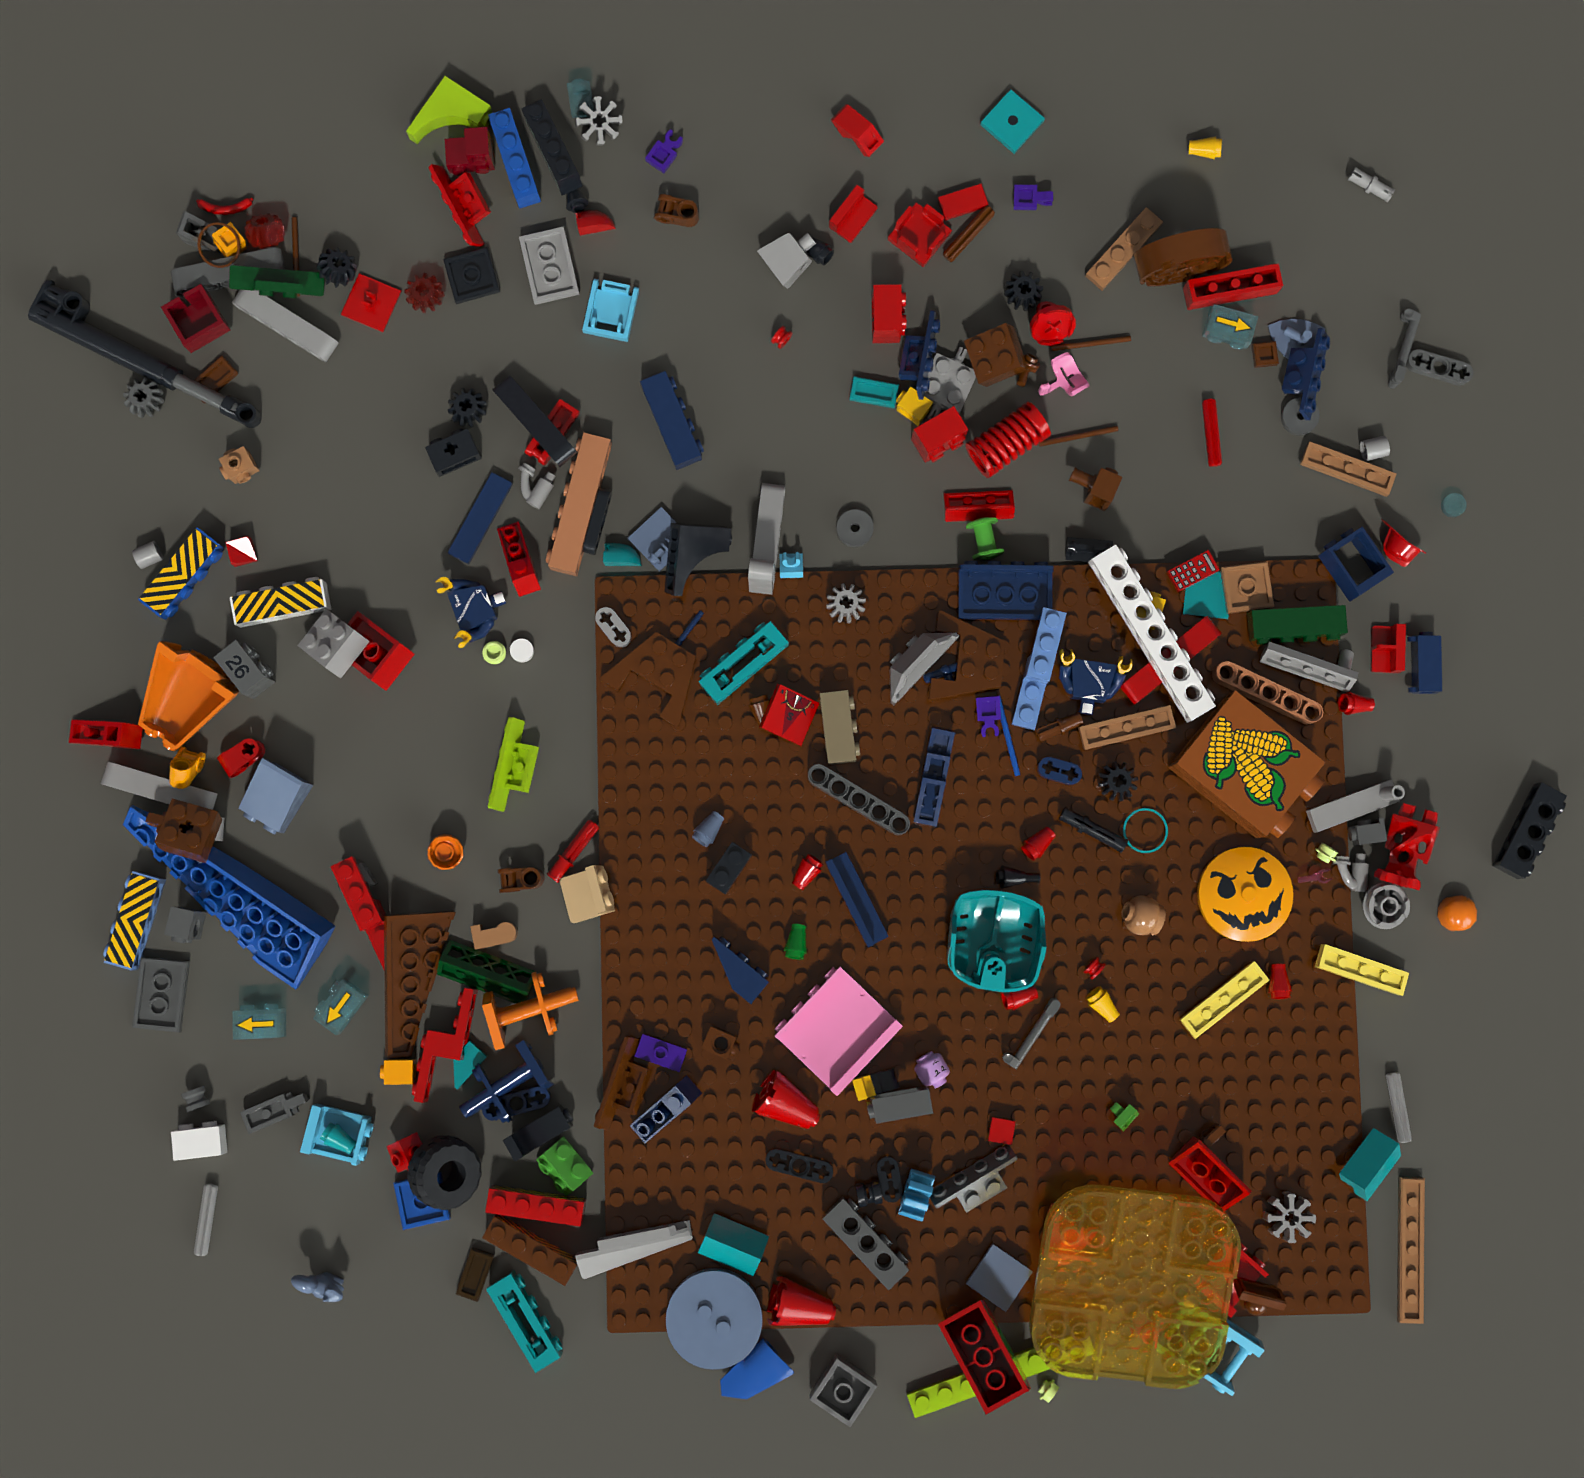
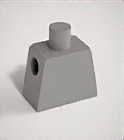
[757,233,816,289]

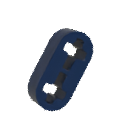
[1037,757,1082,785]

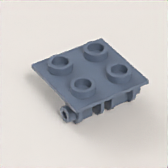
[628,507,676,572]

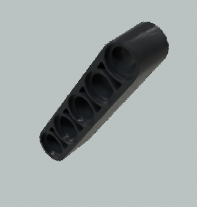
[492,374,577,467]

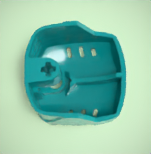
[946,890,1047,992]

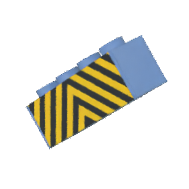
[103,871,166,970]

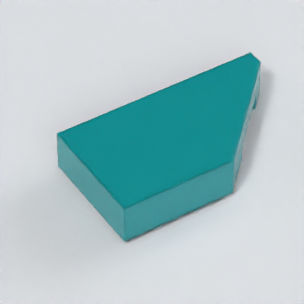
[453,1040,488,1090]

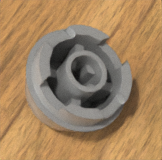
[1362,882,1410,929]

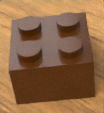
[964,323,1029,387]

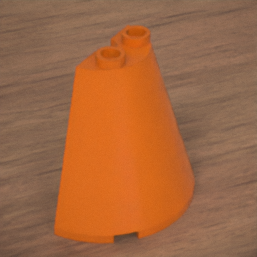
[138,641,239,751]

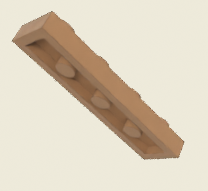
[1085,207,1163,291]
[1300,441,1397,497]
[1078,705,1176,750]

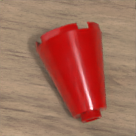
[751,1070,820,1129]
[767,1276,836,1326]

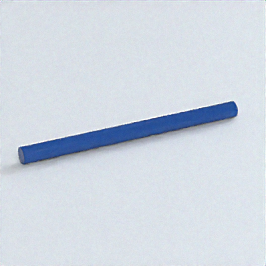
[1000,697,1021,776]

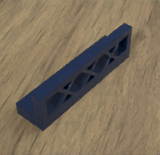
[825,852,889,947]

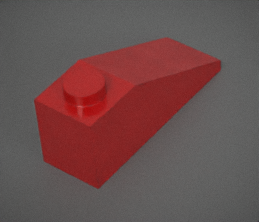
[69,720,143,749]

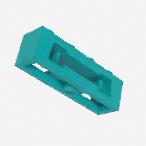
[699,621,789,705]
[486,1270,563,1373]

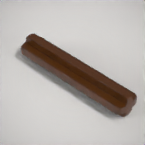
[943,206,995,262]

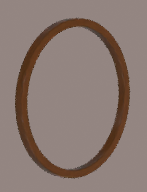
[197,222,241,268]

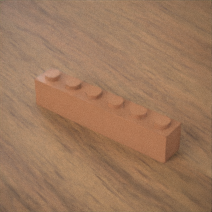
[546,432,612,576]

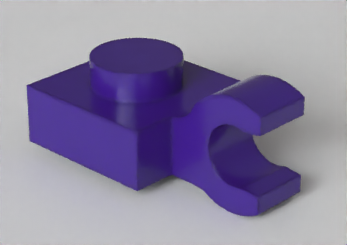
[1013,185,1053,210]

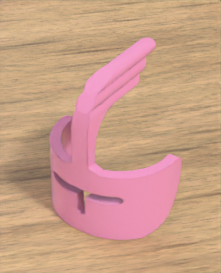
[1038,352,1090,396]

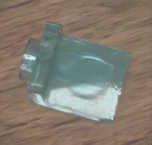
[567,79,594,118]

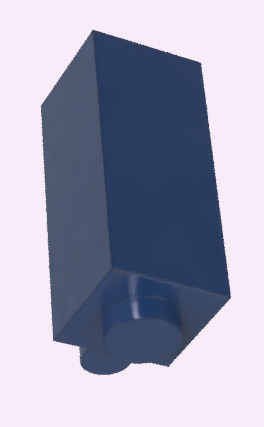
[1407,632,1442,694]

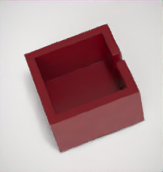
[161,284,231,353]

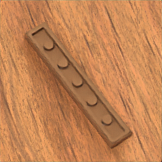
[1397,1177,1425,1324]

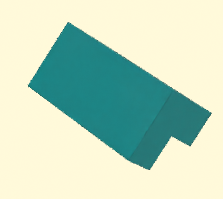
[1339,1128,1401,1201]
[698,1213,769,1276]

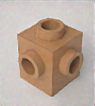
[219,446,260,484]

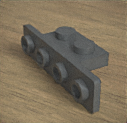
[930,1144,1018,1213]

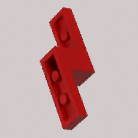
[330,856,386,969]
[412,988,478,1103]

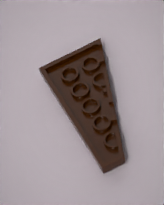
[384,911,456,1058]

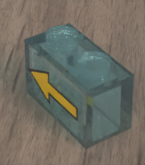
[1202,304,1258,350]
[313,979,369,1035]
[232,1004,286,1040]

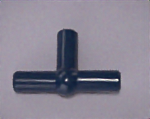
[923,662,957,683]

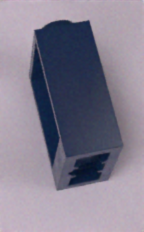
[1318,526,1394,602]

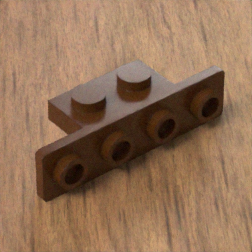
[594,1036,652,1130]

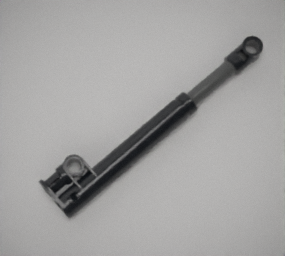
[28,279,262,428]

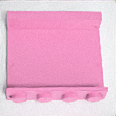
[775,966,903,1096]

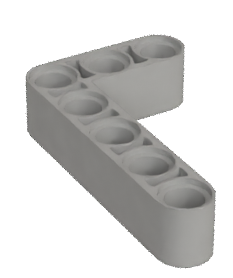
[748,483,785,595]

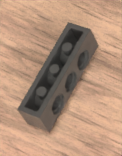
[822,1196,909,1290]

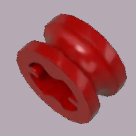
[771,326,793,349]
[1083,956,1106,980]

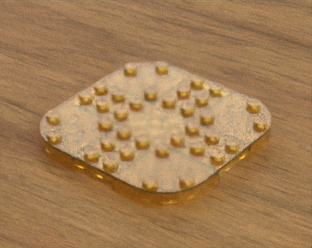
[1029,1185,1241,1389]

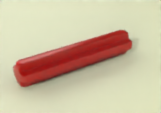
[1202,398,1222,467]

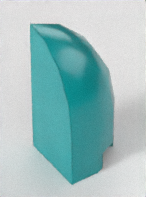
[603,543,642,566]

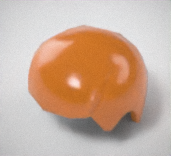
[427,834,463,870]
[1437,895,1477,931]

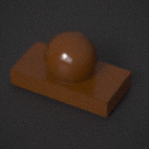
[1234,1278,1287,1315]

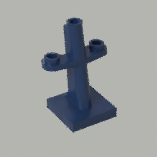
[459,1040,554,1123]

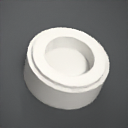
[510,639,534,663]

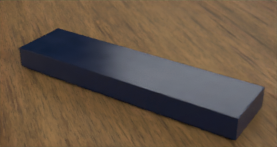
[448,472,513,565]

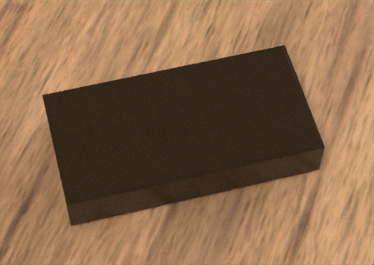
[456,1247,495,1302]

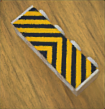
[230,577,332,628]

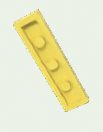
[1315,944,1409,996]
[1179,961,1269,1039]

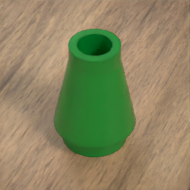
[784,924,807,960]

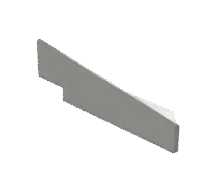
[575,1220,693,1279]

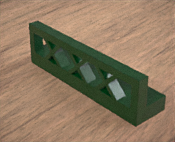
[437,940,538,1004]

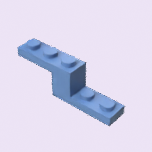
[1011,607,1066,730]

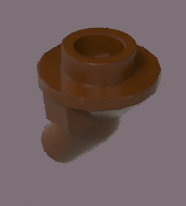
[1017,353,1040,387]

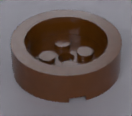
[1134,228,1232,287]

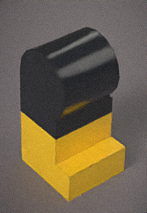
[852,1068,900,1101]

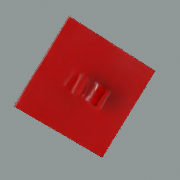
[341,273,402,332]

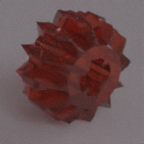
[245,213,285,249]
[404,272,445,313]

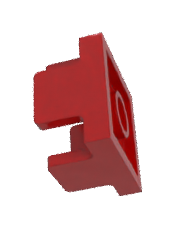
[888,202,952,267]

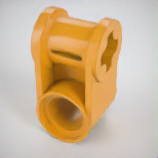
[169,746,206,789]

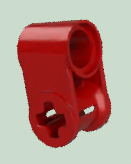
[217,739,265,778]

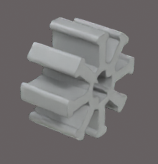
[575,96,623,146]
[1262,1191,1316,1243]

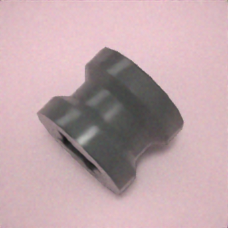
[181,1086,210,1112]

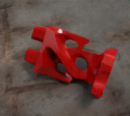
[1374,803,1440,890]

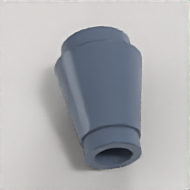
[692,811,724,847]

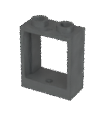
[866,1086,933,1124]

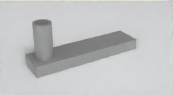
[1260,642,1358,692]
[1306,779,1405,833]

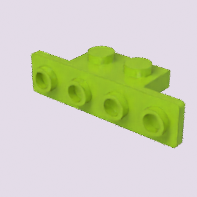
[488,717,539,812]

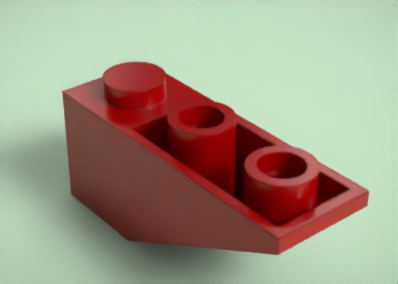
[497,521,541,597]

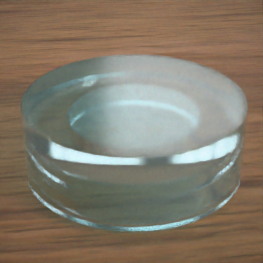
[1441,493,1467,517]

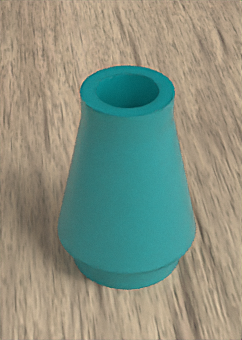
[320,1123,357,1155]

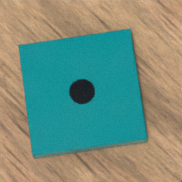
[980,89,1045,154]

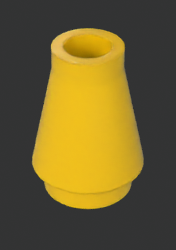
[1189,136,1222,160]
[1086,986,1120,1023]

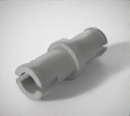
[1348,167,1395,202]

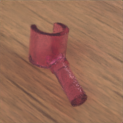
[1297,867,1333,883]

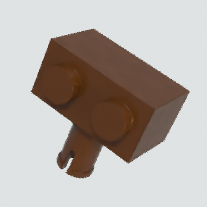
[1069,467,1122,511]

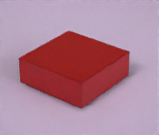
[988,1117,1016,1145]

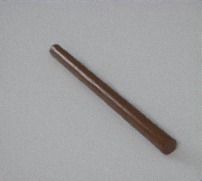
[291,217,300,297]
[1051,336,1131,351]
[1039,426,1118,447]

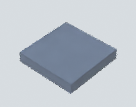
[966,1243,1033,1312]

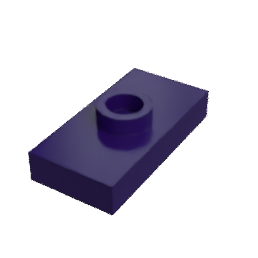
[634,1034,688,1072]

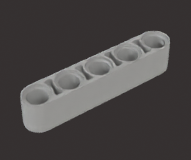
[232,290,339,362]
[101,761,218,810]

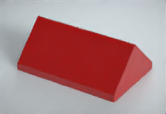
[1168,1136,1252,1214]

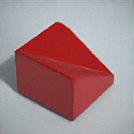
[225,536,258,567]

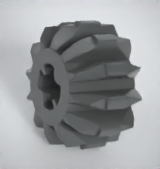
[123,378,164,418]

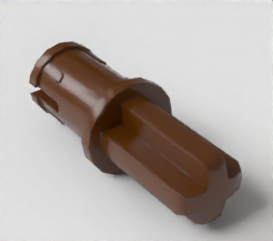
[1036,712,1084,741]

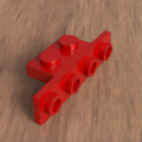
[428,164,491,247]

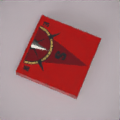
[759,684,819,746]

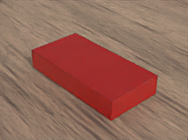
[938,184,989,221]

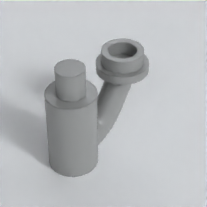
[518,463,556,510]
[1333,854,1369,892]

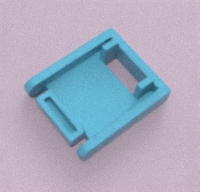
[582,278,639,342]

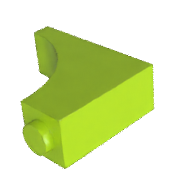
[406,76,493,144]

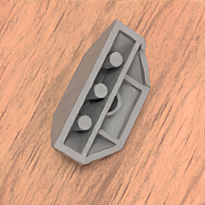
[889,633,959,706]

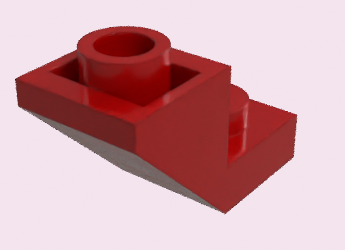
[831,104,884,157]

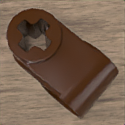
[654,194,699,227]
[498,867,545,893]

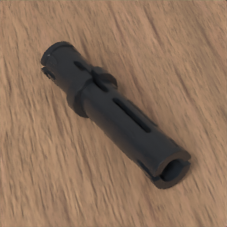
[1058,807,1128,853]

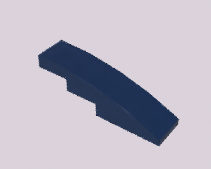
[914,726,955,827]

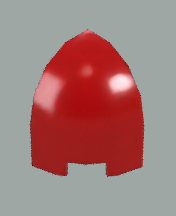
[575,210,616,236]

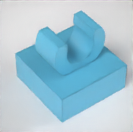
[779,552,803,578]

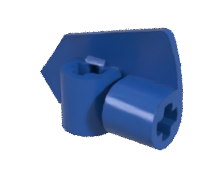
[720,1338,794,1399]

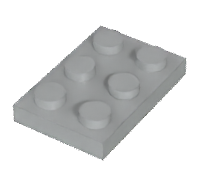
[519,227,580,305]

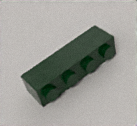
[1247,605,1348,645]

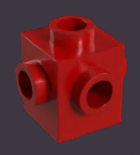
[386,1132,423,1172]

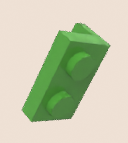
[536,1136,593,1196]

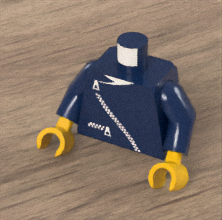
[435,577,507,648]
[1059,649,1132,715]

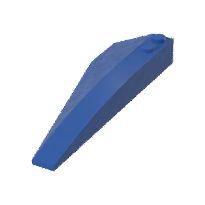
[123,805,335,990]

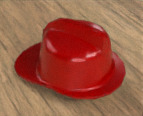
[1381,519,1426,567]

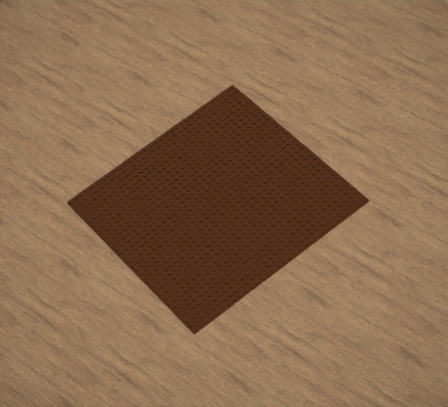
[595,559,1371,1333]

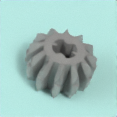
[826,583,866,624]

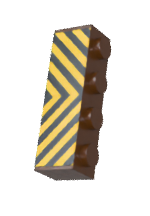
[482,1214,577,1286]

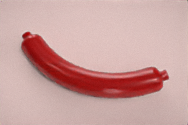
[196,197,253,215]

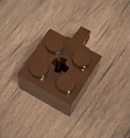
[146,798,222,863]

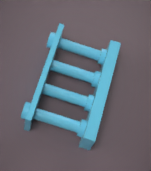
[1150,1288,1265,1396]

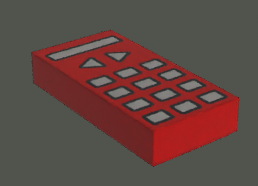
[1167,550,1220,592]

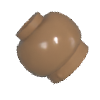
[1121,895,1166,936]

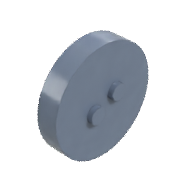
[666,1268,763,1370]

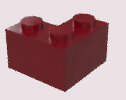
[444,127,495,176]

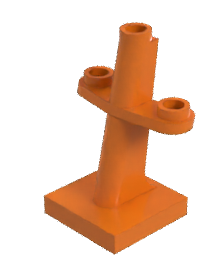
[482,972,579,1050]

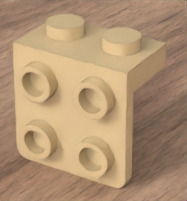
[560,865,615,923]

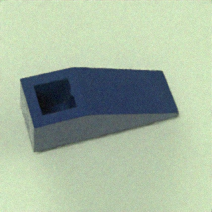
[712,936,769,1004]
[630,1075,702,1143]

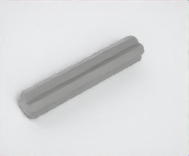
[1386,1072,1412,1143]
[194,1184,218,1256]

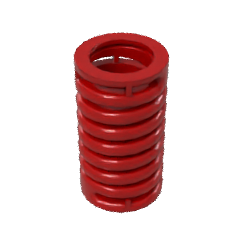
[965,402,1051,478]

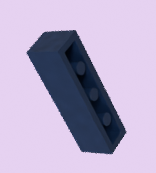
[640,371,704,470]

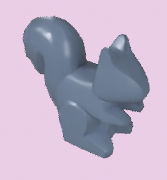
[291,1272,344,1302]

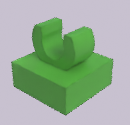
[1110,1102,1139,1132]

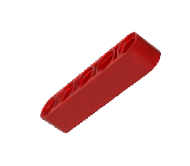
[1121,616,1222,705]

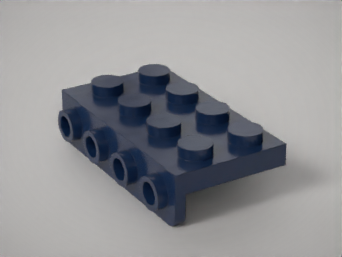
[958,561,1054,620]

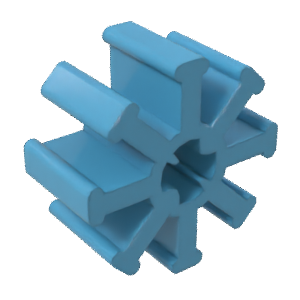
[898,1169,935,1221]

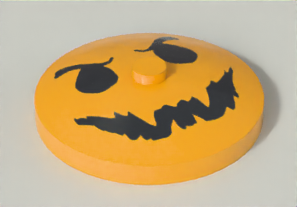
[1197,847,1293,942]

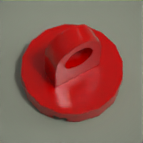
[1030,301,1076,346]

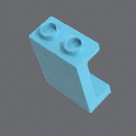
[300,1103,374,1166]

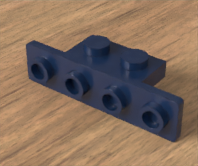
[899,310,940,400]
[1282,328,1330,420]

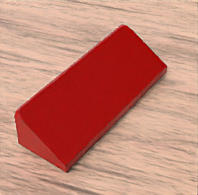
[943,490,1015,522]

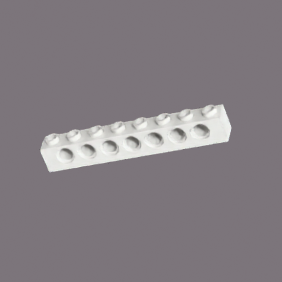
[1088,545,1216,722]

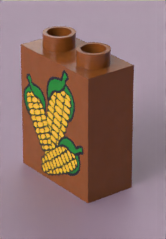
[1168,690,1326,838]

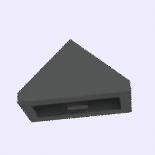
[176,211,219,253]

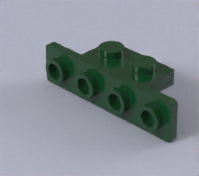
[229,265,324,298]

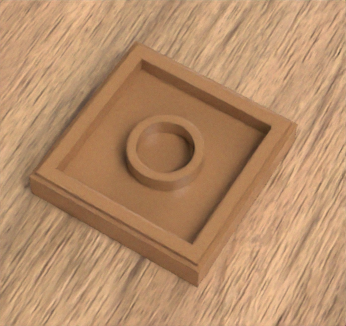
[1220,561,1274,614]

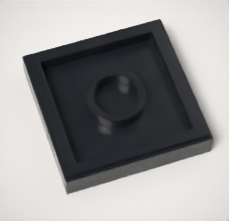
[443,247,500,305]

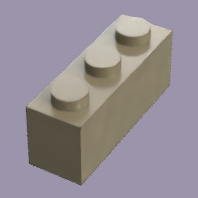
[820,690,860,765]

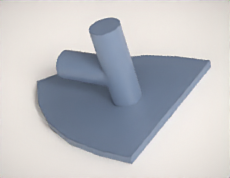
[1268,319,1326,359]

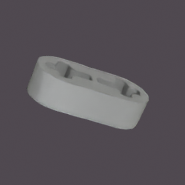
[595,607,631,647]

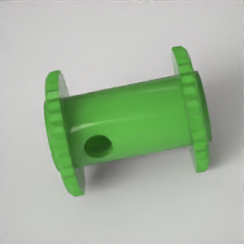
[966,517,1005,560]

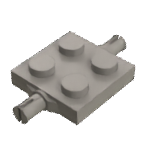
[924,347,976,419]

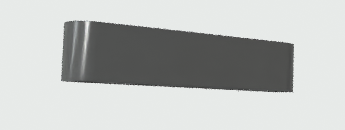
[171,247,286,297]
[808,764,910,835]

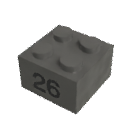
[213,640,275,699]

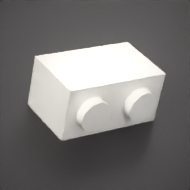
[171,1121,228,1161]

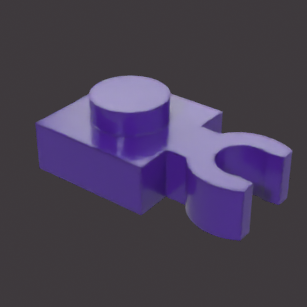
[645,129,683,173]
[976,695,1001,737]

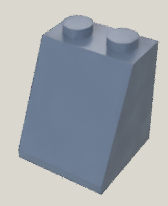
[238,758,313,834]

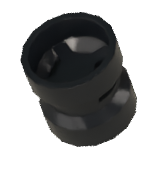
[855,1179,883,1208]

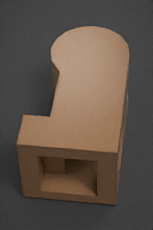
[470,922,518,950]

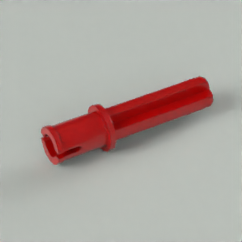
[546,820,599,883]

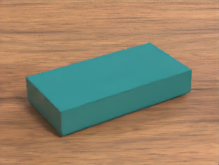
[850,376,899,409]

